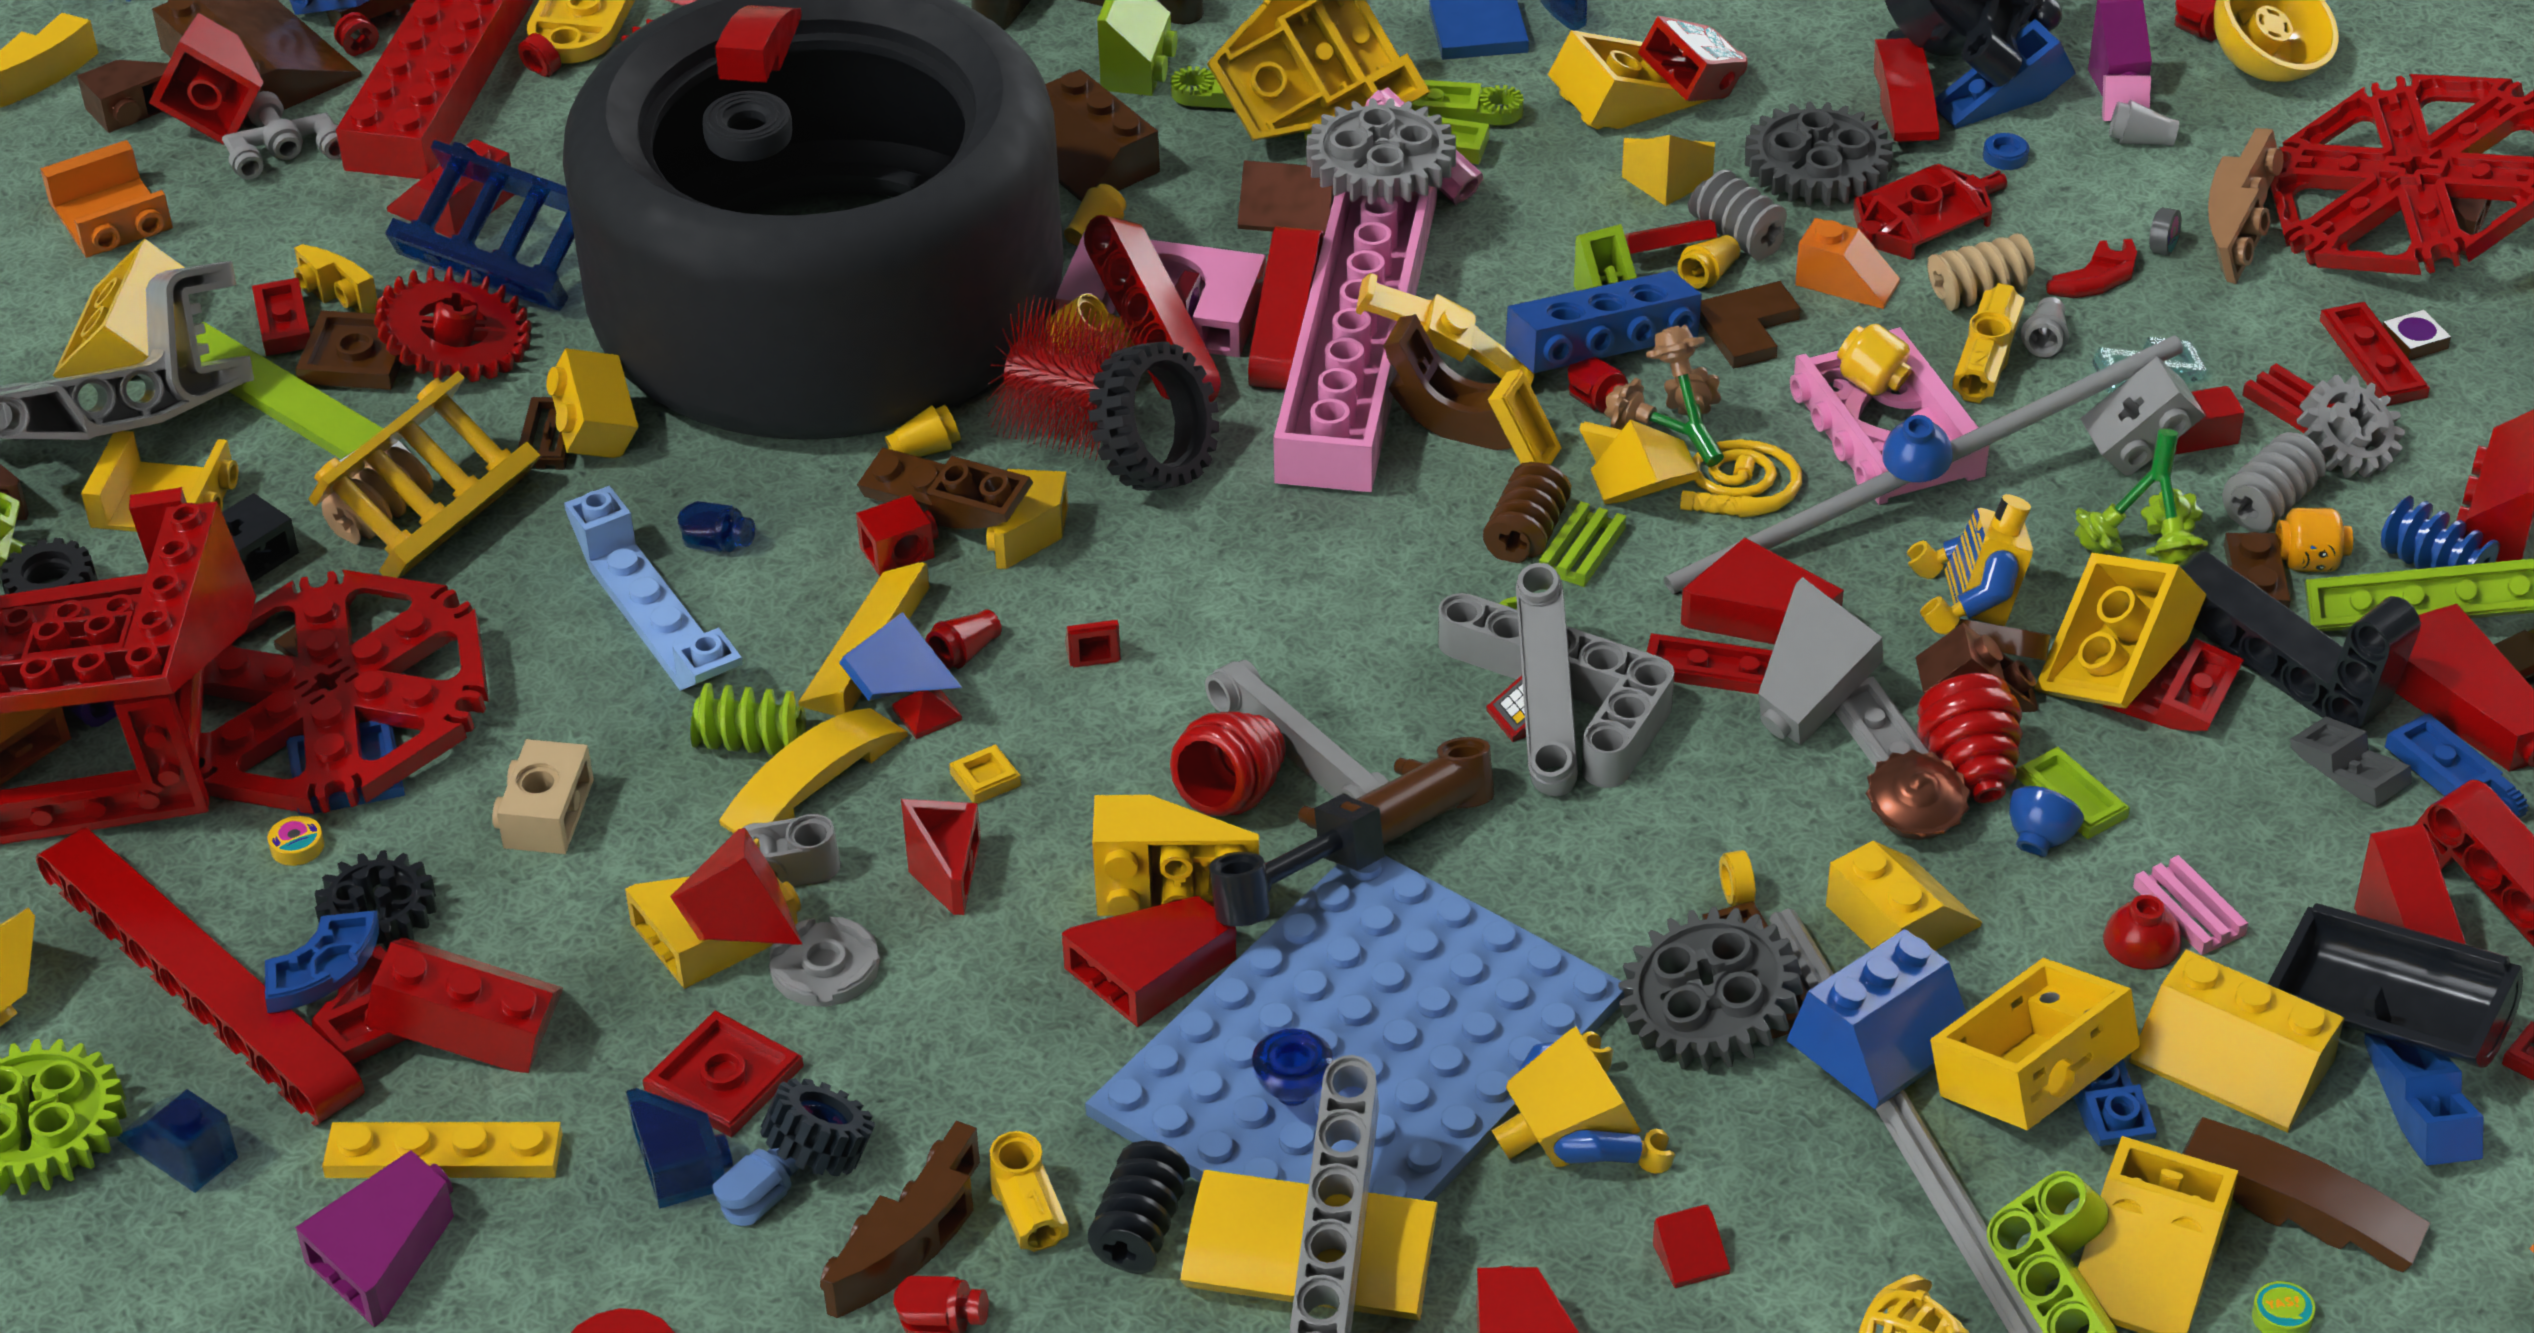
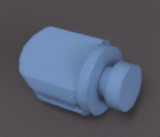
[712,1148,799,1226]

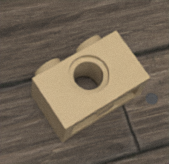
[492,739,594,854]

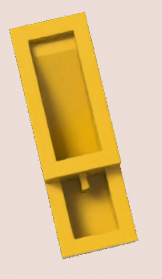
[0,13,98,108]

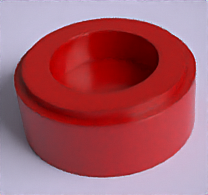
[518,33,561,77]

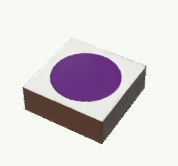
[2383,310,2451,360]

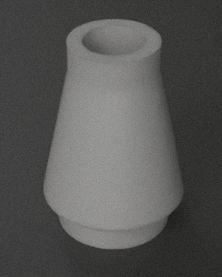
[2109,100,2179,146]
[2021,297,2069,357]

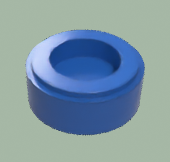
[1983,133,2029,170]

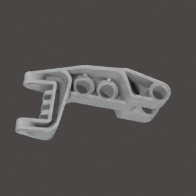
[0,261,254,440]

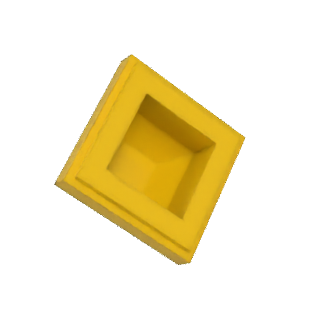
[1579,421,1621,462]

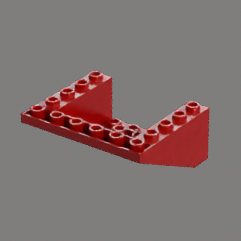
[0,501,256,714]

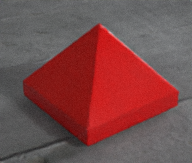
[892,689,962,739]

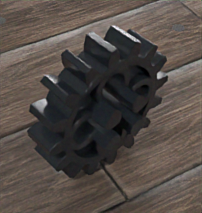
[314,850,437,950]

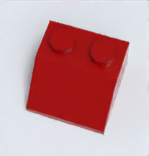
[149,13,264,145]
[387,139,516,240]

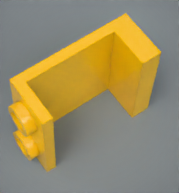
[81,431,239,532]

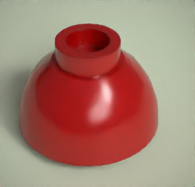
[2103,895,2181,969]

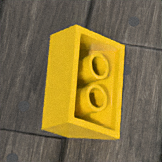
[53,238,185,380]
[2129,949,2344,1133]

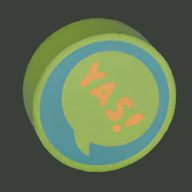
[2252,1281,2316,1333]

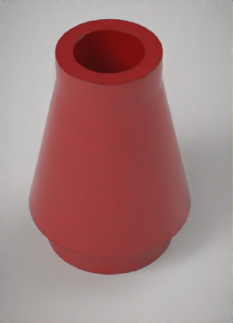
[925,609,1002,669]

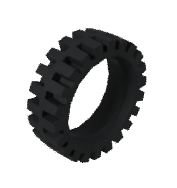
[1089,342,1219,491]

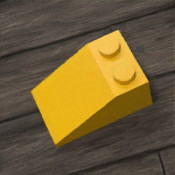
[1548,30,1710,129]
[2034,553,2207,708]

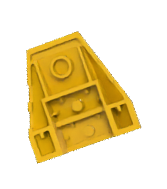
[1207,0,1430,141]

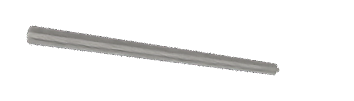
[1769,908,2043,1333]

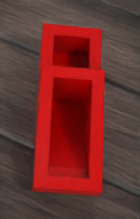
[715,5,802,83]
[1874,38,1940,142]

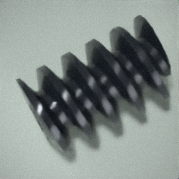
[1088,1140,1190,1274]

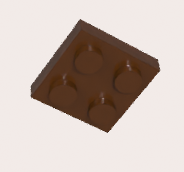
[295,310,402,390]

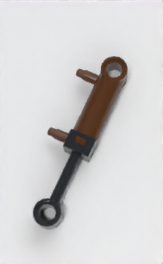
[1209,737,1494,927]

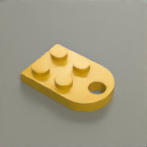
[527,0,635,63]

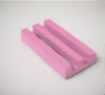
[2133,855,2248,955]

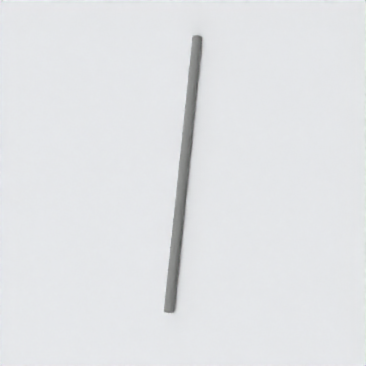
[1664,335,2183,595]

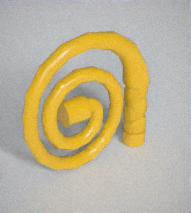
[1680,439,1802,518]

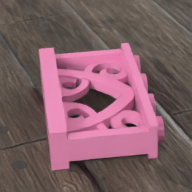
[1790,327,1989,505]

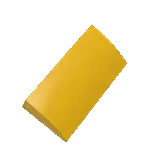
[1180,1170,1438,1321]

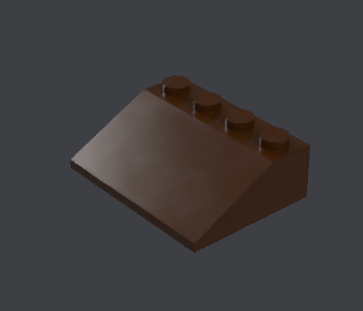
[152,0,362,126]

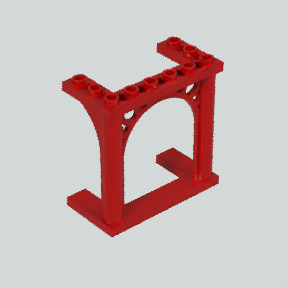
[0,487,209,845]

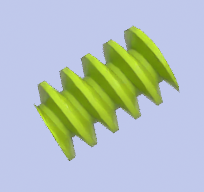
[690,683,806,755]

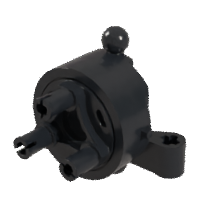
[1885,0,2062,87]

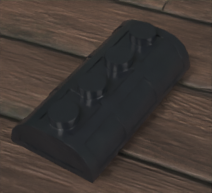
[2268,903,2523,1068]

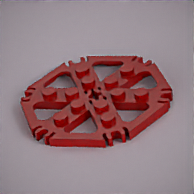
[2270,74,2534,275]
[199,569,489,815]

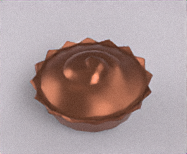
[1865,749,1971,840]

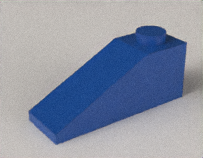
[1935,19,2076,129]

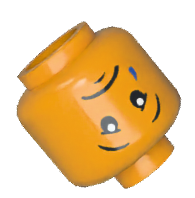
[2275,508,2353,572]

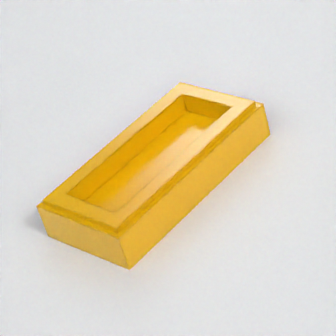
[1488,369,1562,465]

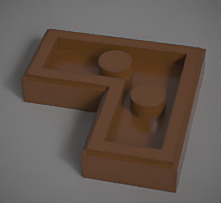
[1699,281,1800,369]

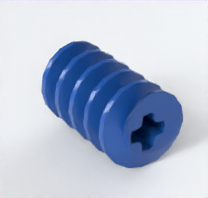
[2380,495,2501,569]

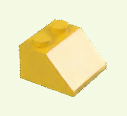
[1826,841,1982,951]

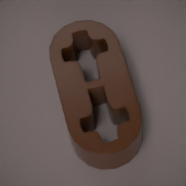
[1954,619,2051,661]

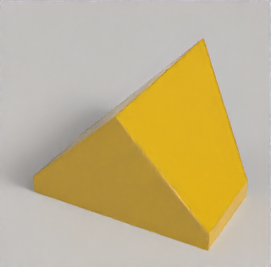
[1622,135,1715,206]
[1590,419,1699,505]

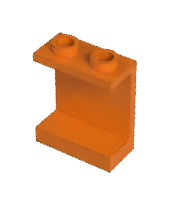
[40,140,173,258]

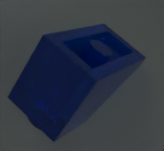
[626,1088,733,1209]
[117,1089,238,1193]

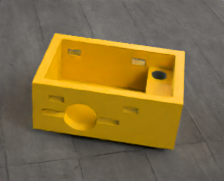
[1930,957,2140,1131]

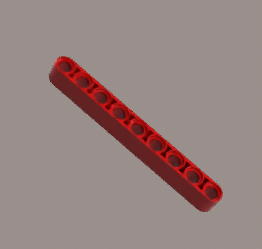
[36,827,365,1126]

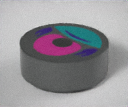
[2149,207,2182,256]

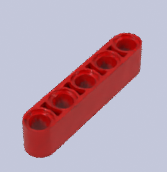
[1084,215,1221,402]

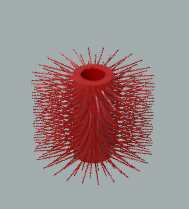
[987,295,1141,461]

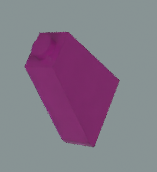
[295,1150,454,1327]

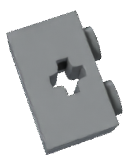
[2080,356,2206,476]

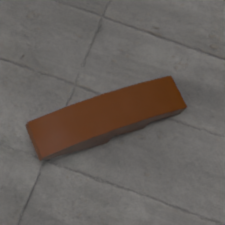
[2182,1117,2430,1272]

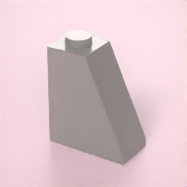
[1758,577,1883,745]

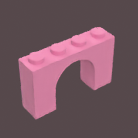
[1055,231,1266,358]

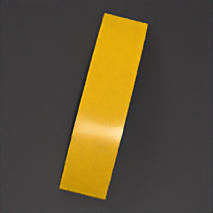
[719,708,908,848]

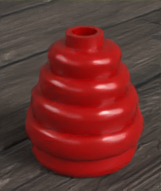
[1917,673,2023,803]
[1170,712,1286,816]

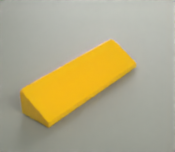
[798,562,930,716]

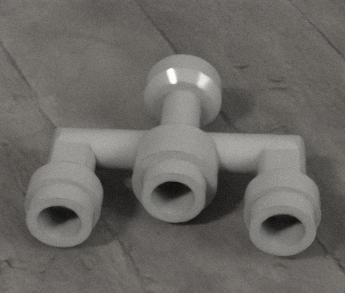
[222,91,341,180]

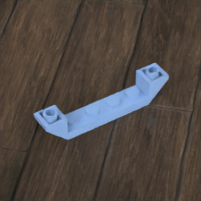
[564,486,743,691]

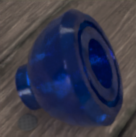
[1252,1028,1333,1106]

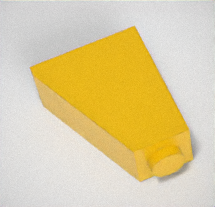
[625,876,801,989]

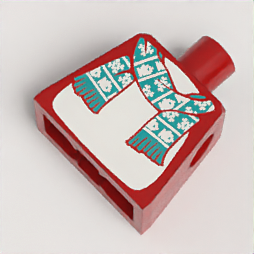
[1638,16,1748,101]

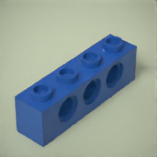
[1505,270,1702,373]

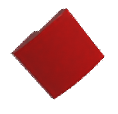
[2102,638,2244,731]

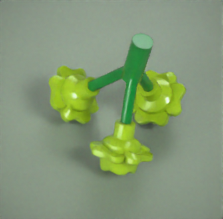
[2074,429,2208,565]

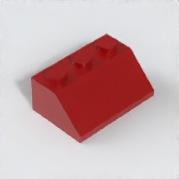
[2456,409,2534,562]
[365,938,563,1073]

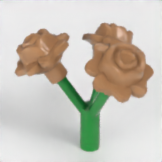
[1604,325,1724,467]

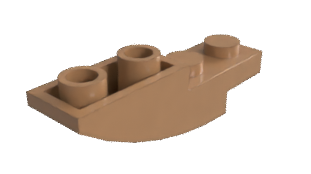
[2208,128,2283,284]

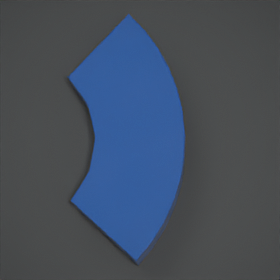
[265,911,379,1013]

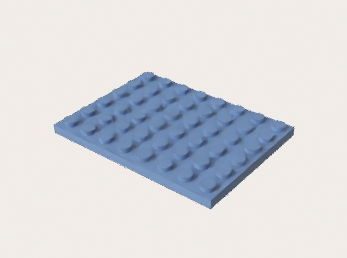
[1085,855,1624,1201]

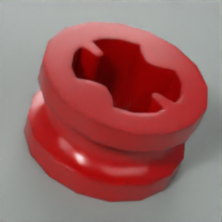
[334,12,379,56]

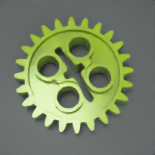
[0,1039,127,1195]

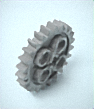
[1306,98,1456,205]

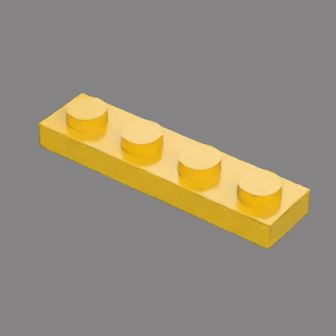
[322,1122,563,1178]

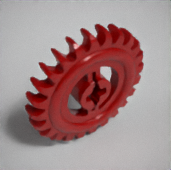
[374,266,532,382]

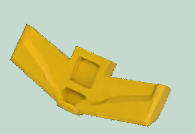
[1356,273,1534,385]

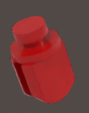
[2174,0,2217,41]
[1567,357,1628,413]
[893,1276,989,1333]

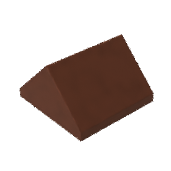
[1237,160,1335,236]

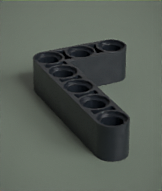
[2178,551,2421,729]

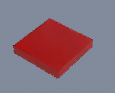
[642,1010,804,1138]

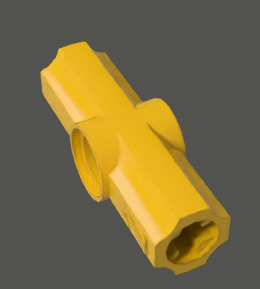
[1952,283,2025,404]

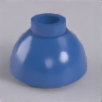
[1882,415,1953,482]
[2009,786,2084,857]

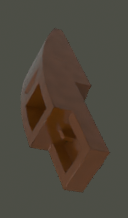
[857,447,1033,529]
[820,1121,980,1318]

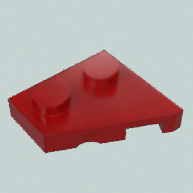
[312,945,407,1064]

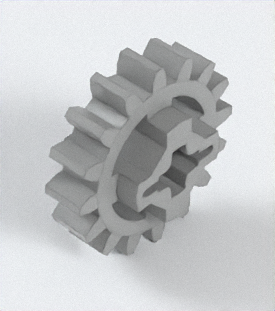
[2297,375,2405,478]

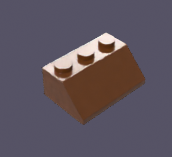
[1045,69,1160,202]

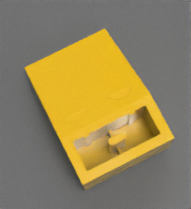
[1092,795,1259,916]
[2078,1136,2238,1333]

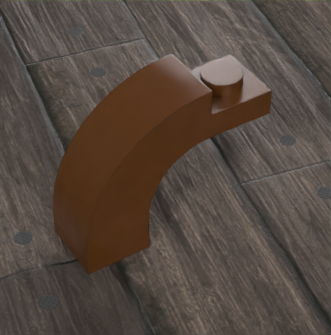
[1383,314,1512,450]

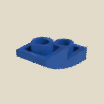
[2073,1059,2157,1146]

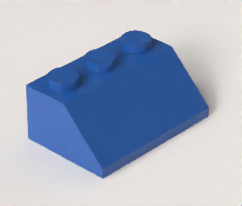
[1786,929,1966,1109]

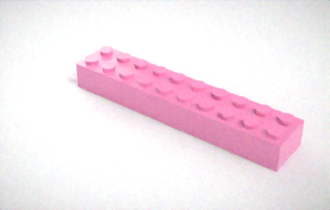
[1273,185,1437,492]

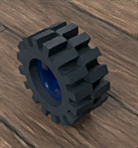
[760,1078,875,1176]

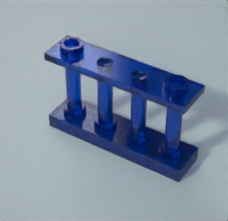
[385,140,574,311]

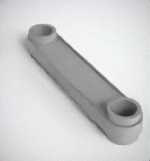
[1516,563,1578,796]
[1205,660,1389,799]

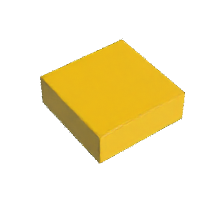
[949,744,1021,804]

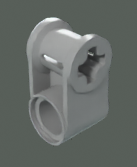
[743,814,841,886]

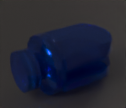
[677,501,756,553]

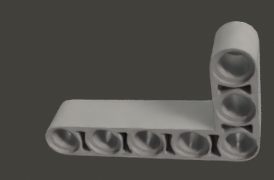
[1438,593,1675,788]

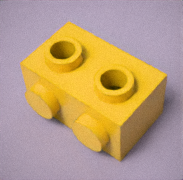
[546,348,638,458]

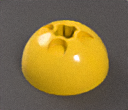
[2214,0,2339,82]

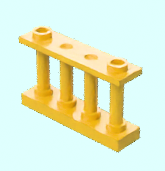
[308,371,541,578]

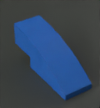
[2364,1033,2484,1166]

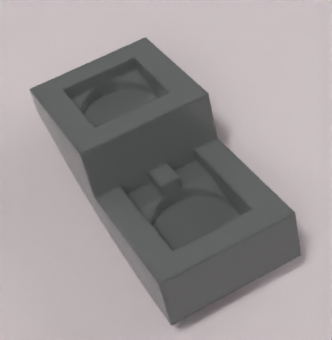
[2290,717,2412,807]

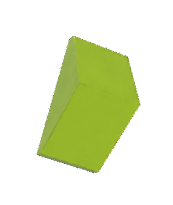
[1574,224,1637,291]

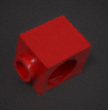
[856,494,938,576]

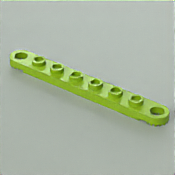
[1171,66,1524,125]

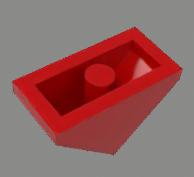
[901,799,981,915]
[670,828,803,945]

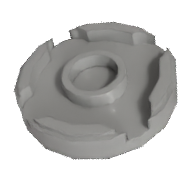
[769,917,880,1007]

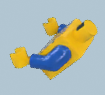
[1907,494,2033,634]
[1491,1026,1675,1174]

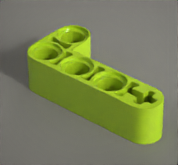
[1987,1171,2118,1333]

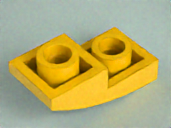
[294,244,378,314]

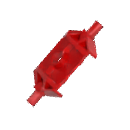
[1853,164,2007,260]

